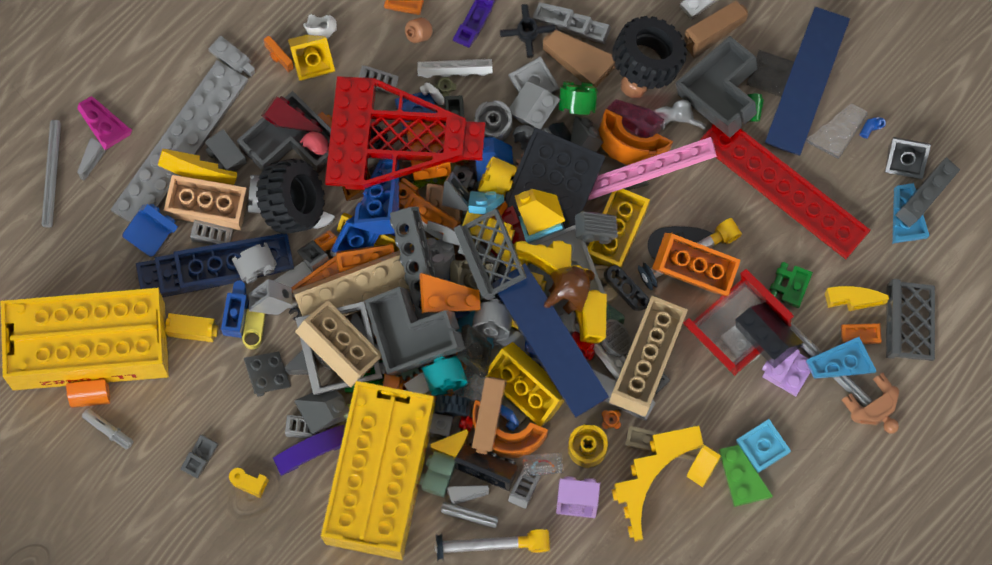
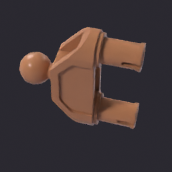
[841,373,899,434]

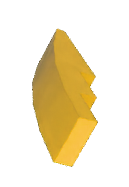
[158,148,237,185]

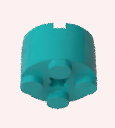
[422,356,467,396]

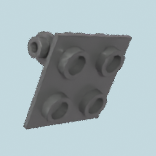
[243,351,290,397]

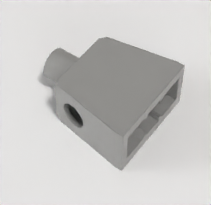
[248,279,297,315]

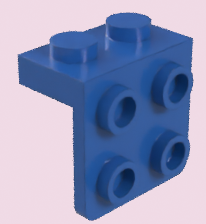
[122,204,178,257]

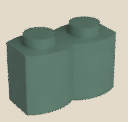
[419,451,455,498]

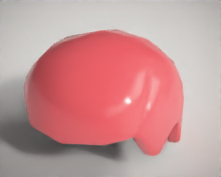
[300,131,329,155]

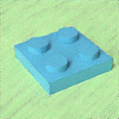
[736,419,791,473]

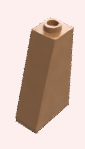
[684,0,748,59]
[543,30,616,88]
[472,376,507,454]

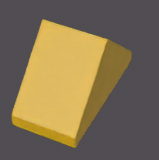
[430,429,468,458]

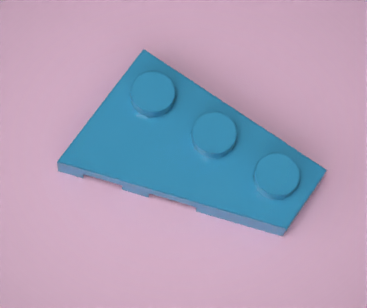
[892,183,930,244]
[806,337,876,379]

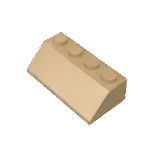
[295,300,382,387]

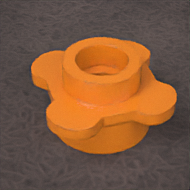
[601,410,621,429]

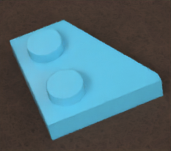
[468,191,504,215]

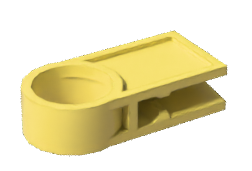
[242,309,266,350]

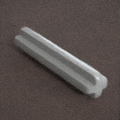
[441,502,498,528]

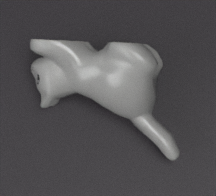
[653,100,706,130]

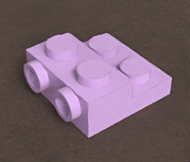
[762,349,811,396]

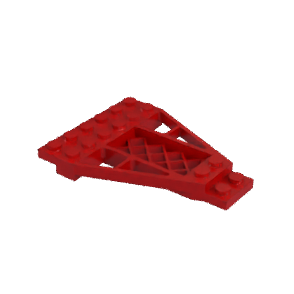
[325,76,486,190]

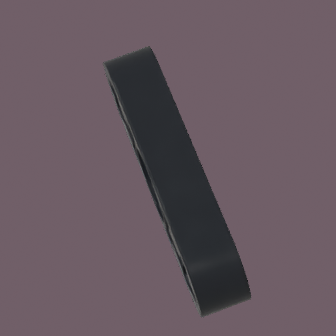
[604,265,649,311]

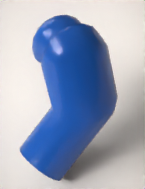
[859,117,886,139]
[500,404,519,431]

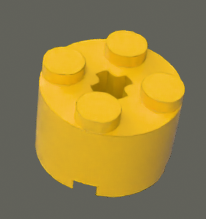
[478,156,517,198]
[568,425,608,468]

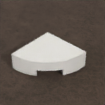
[313,211,335,229]

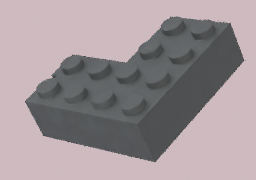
[675,36,757,138]
[237,91,331,174]
[365,287,466,376]

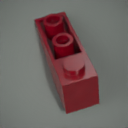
[261,96,322,133]

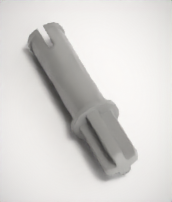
[82,408,134,449]

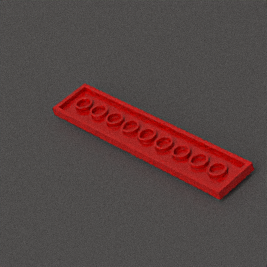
[699,124,871,260]

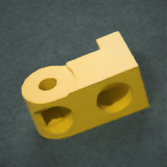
[229,468,269,498]

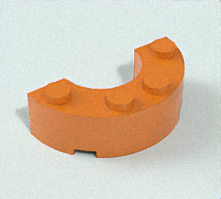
[598,109,673,166]
[473,400,548,458]

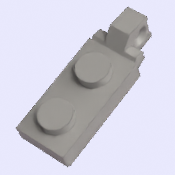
[208,36,256,77]

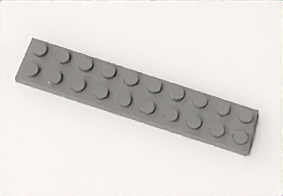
[111,60,248,223]

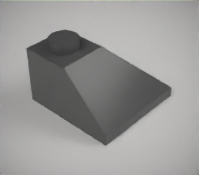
[294,390,349,435]

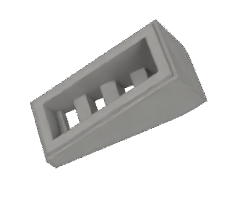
[359,65,399,95]
[77,138,106,181]
[190,220,233,245]
[285,415,326,438]
[508,463,543,509]
[447,486,489,505]

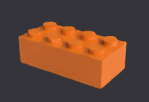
[652,233,741,296]

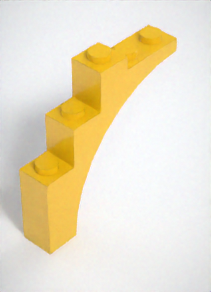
[463,211,547,329]
[509,241,607,344]
[611,426,703,542]

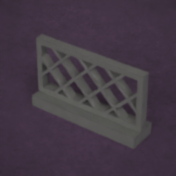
[453,209,527,300]
[886,279,935,361]

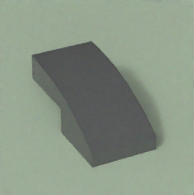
[181,435,219,479]

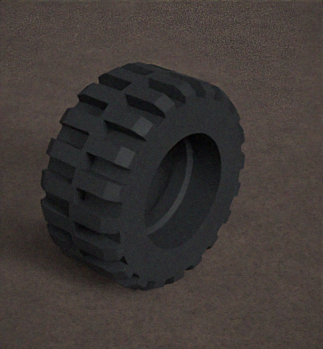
[612,16,687,89]
[256,158,325,234]

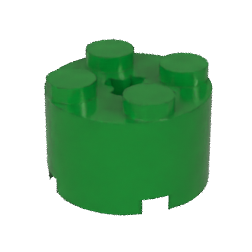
[558,81,598,115]

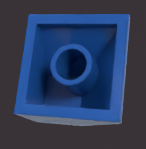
[475,137,515,181]

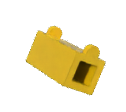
[165,313,219,342]

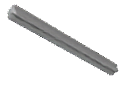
[41,120,61,228]
[790,322,872,407]

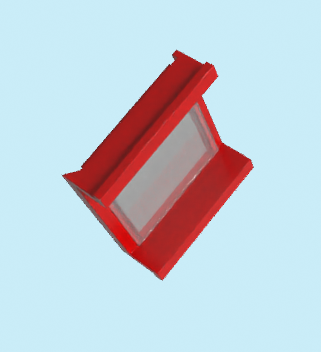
[683,269,794,376]

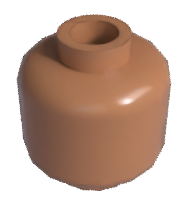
[405,17,432,43]

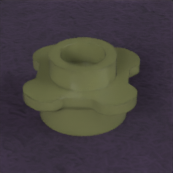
[434,77,457,98]

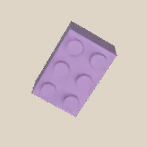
[556,476,600,518]

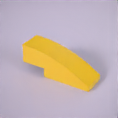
[825,286,889,311]
[686,445,721,487]

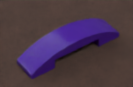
[453,0,496,48]
[273,425,345,476]

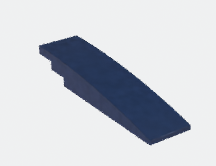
[765,6,850,156]
[136,234,294,298]
[492,264,609,418]

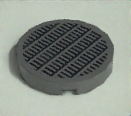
[600,319,632,357]

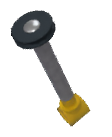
[638,218,742,290]
[435,529,550,562]

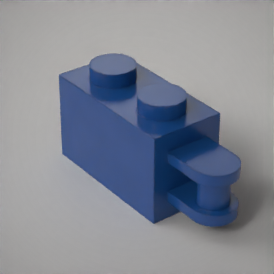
[221,280,249,338]

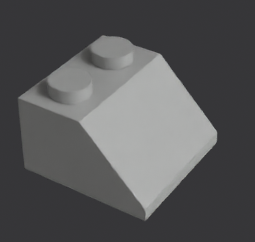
[509,81,560,129]

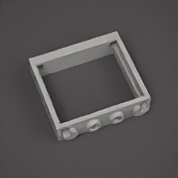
[296,301,386,395]

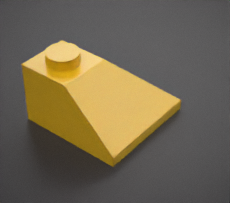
[288,35,335,81]
[515,189,565,236]

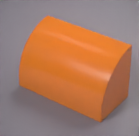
[66,379,110,408]

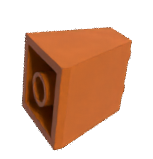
[406,121,451,181]

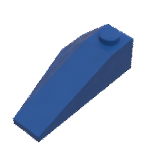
[354,159,399,235]

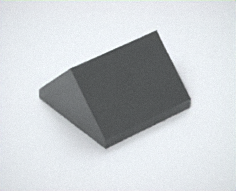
[885,137,931,179]

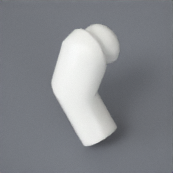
[420,83,444,106]

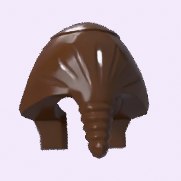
[544,266,595,315]

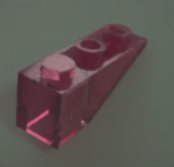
[605,99,664,138]

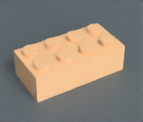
[164,175,249,230]

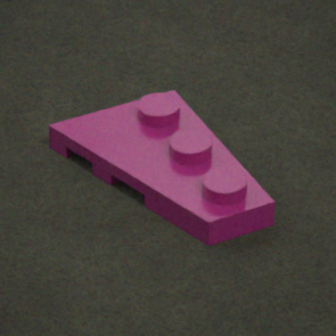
[77,96,132,150]

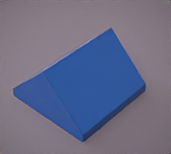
[331,216,379,253]

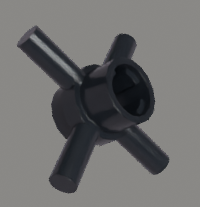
[500,4,556,58]

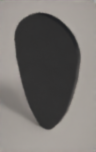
[648,226,713,260]

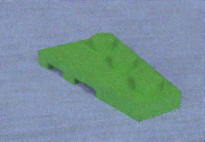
[719,445,773,507]

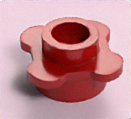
[458,415,473,433]

